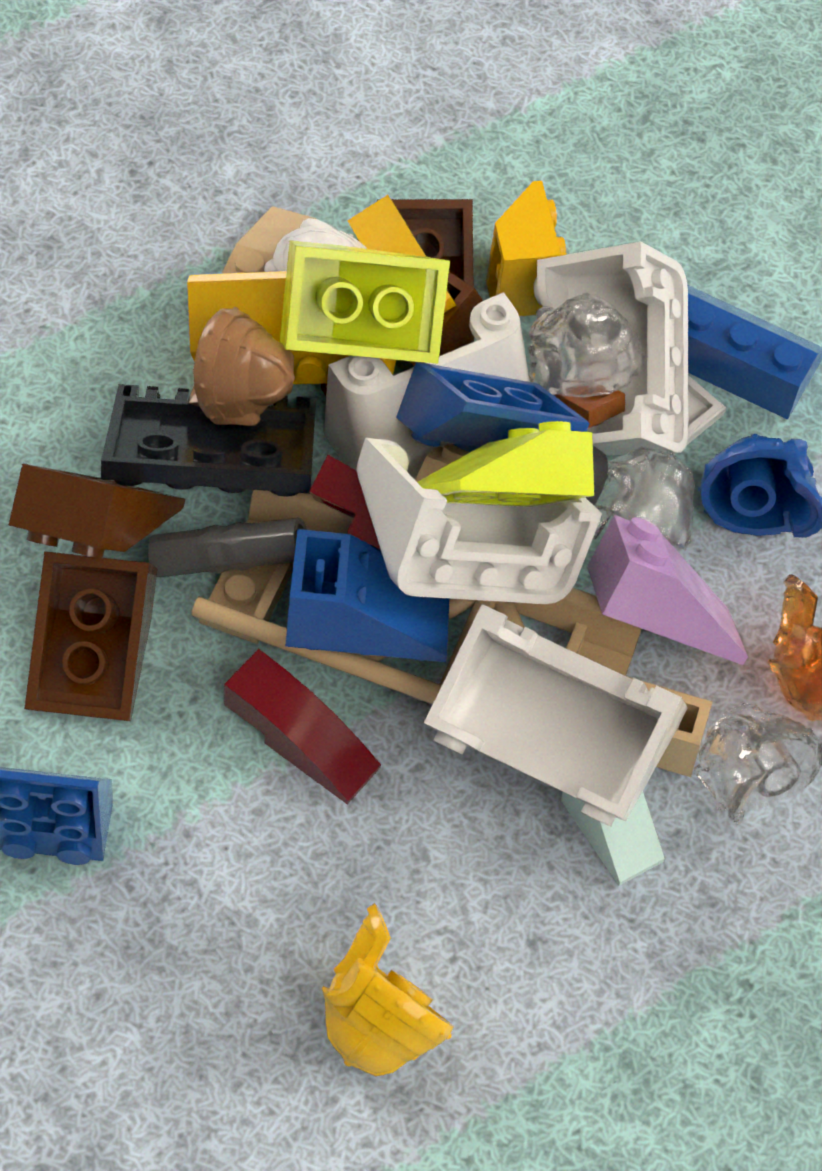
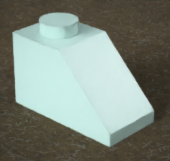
[561,791,665,886]

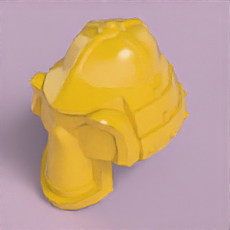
[322,903,454,1077]

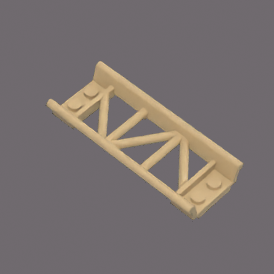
[191,490,642,704]

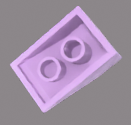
[587,515,748,665]

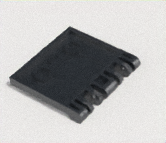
[101,384,316,497]

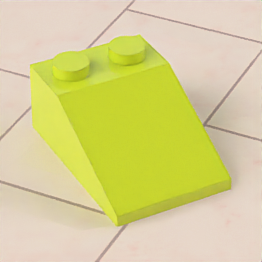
[279,240,450,364]
[417,421,594,507]

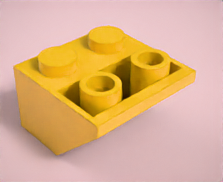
[486,181,567,316]

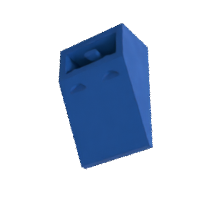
[285,529,450,662]
[0,767,113,865]

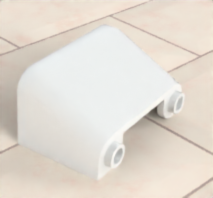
[534,241,688,455]
[324,292,529,480]
[356,438,602,604]
[424,604,688,827]

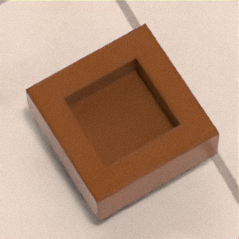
[555,376,625,428]

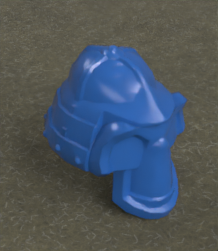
[698,434,822,538]

